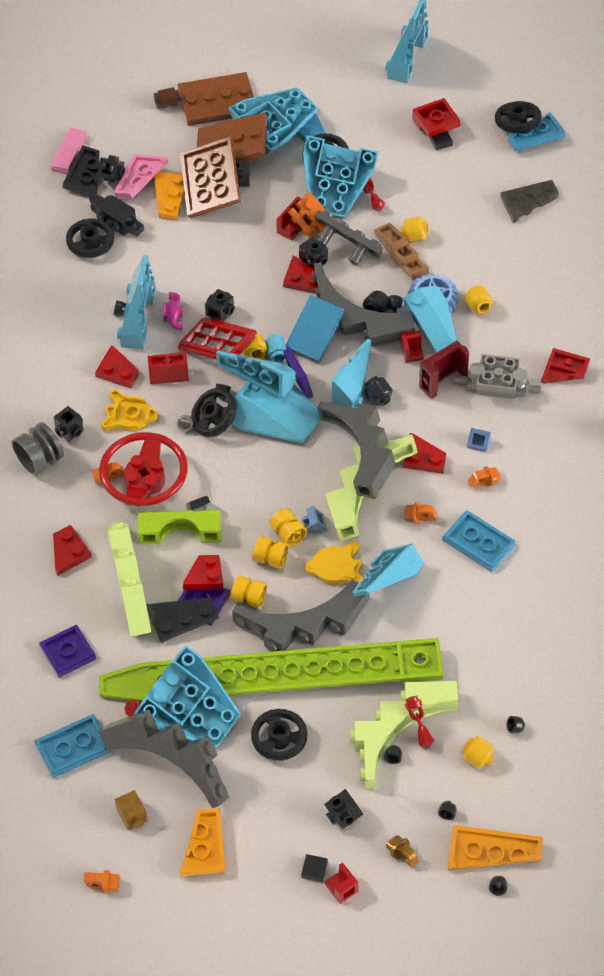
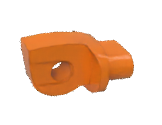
[92,462,124,484]
[467,466,501,488]
[404,502,437,523]
[83,870,120,894]

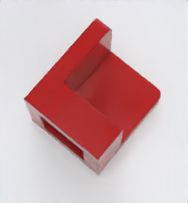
[401,330,424,363]
[325,862,358,904]

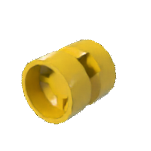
[269,508,307,547]
[252,536,289,569]
[230,575,267,609]

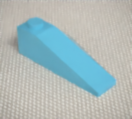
[403,285,457,353]
[332,339,371,409]
[216,350,295,399]
[352,544,424,597]

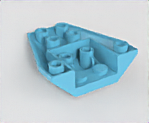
[229,87,318,153]
[303,135,378,218]
[231,382,322,443]
[134,645,241,749]

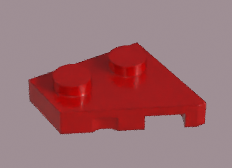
[283,256,319,294]
[95,345,139,389]
[541,348,590,384]
[404,433,446,474]
[53,525,92,576]
[183,555,223,590]

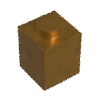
[115,790,148,830]

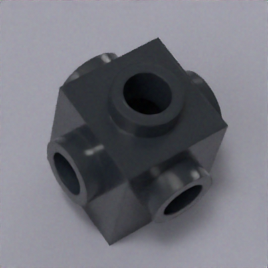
[97,155,125,182]
[236,161,250,187]
[299,236,328,269]
[205,289,235,322]
[53,406,84,442]
[324,789,364,830]

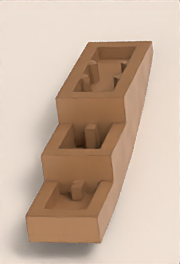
[374,223,429,280]

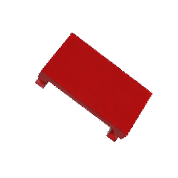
[276,196,309,241]
[147,352,189,384]

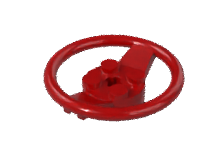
[99,432,188,507]

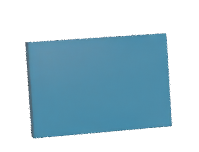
[286,295,345,362]
[442,510,516,572]
[34,714,112,778]

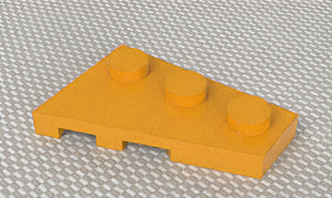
[154,171,185,221]
[180,808,226,877]

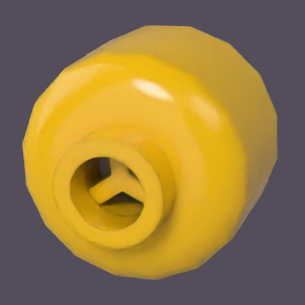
[401,216,429,242]
[464,285,493,314]
[243,334,268,359]
[461,736,495,769]

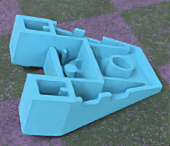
[385,0,429,83]
[117,255,156,349]

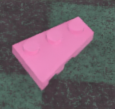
[114,154,168,199]

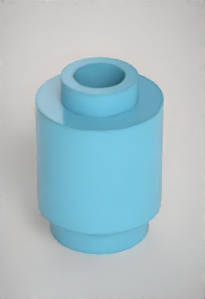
[265,334,286,363]

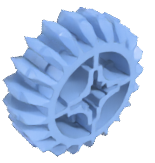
[408,273,459,314]

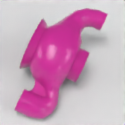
[163,292,183,330]

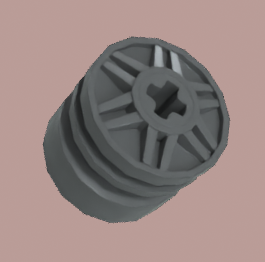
[11,422,64,475]

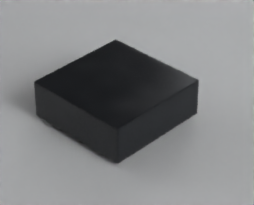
[429,131,453,150]
[186,496,210,510]
[301,854,328,882]

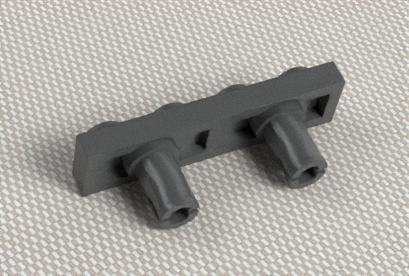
[315,210,383,266]

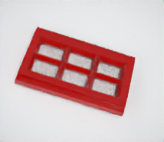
[177,317,257,359]

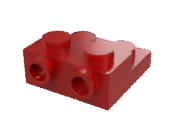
[412,98,461,137]

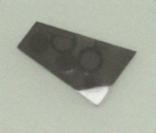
[500,180,559,223]

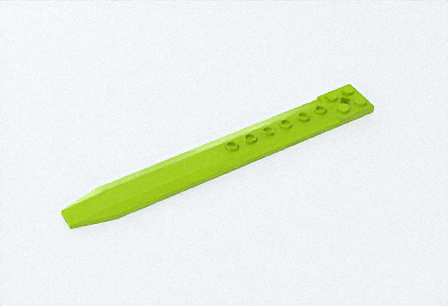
[99,638,443,703]

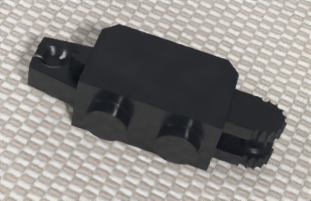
[89,194,144,236]

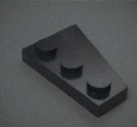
[63,145,100,197]
[146,597,219,643]

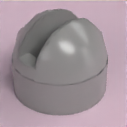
[177,414,193,432]

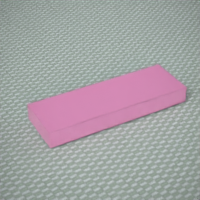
[51,128,88,173]

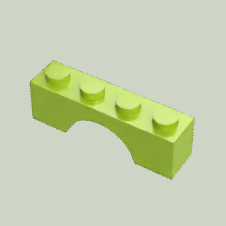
[138,509,221,544]

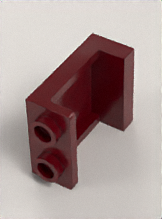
[419,340,469,399]

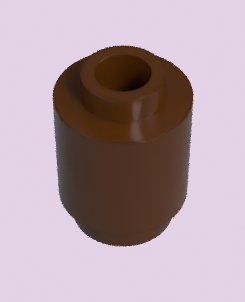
[153,87,181,108]

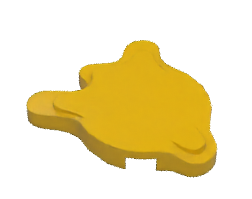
[101,389,158,431]
[305,541,363,585]

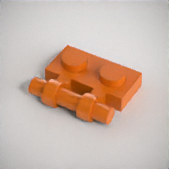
[288,192,326,238]

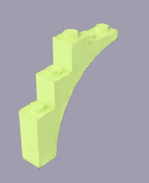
[325,435,418,541]
[105,522,151,637]
[350,681,458,790]

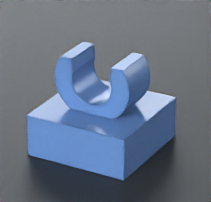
[302,506,327,534]

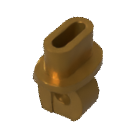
[386,835,419,868]

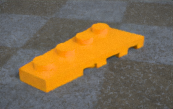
[448,825,543,870]

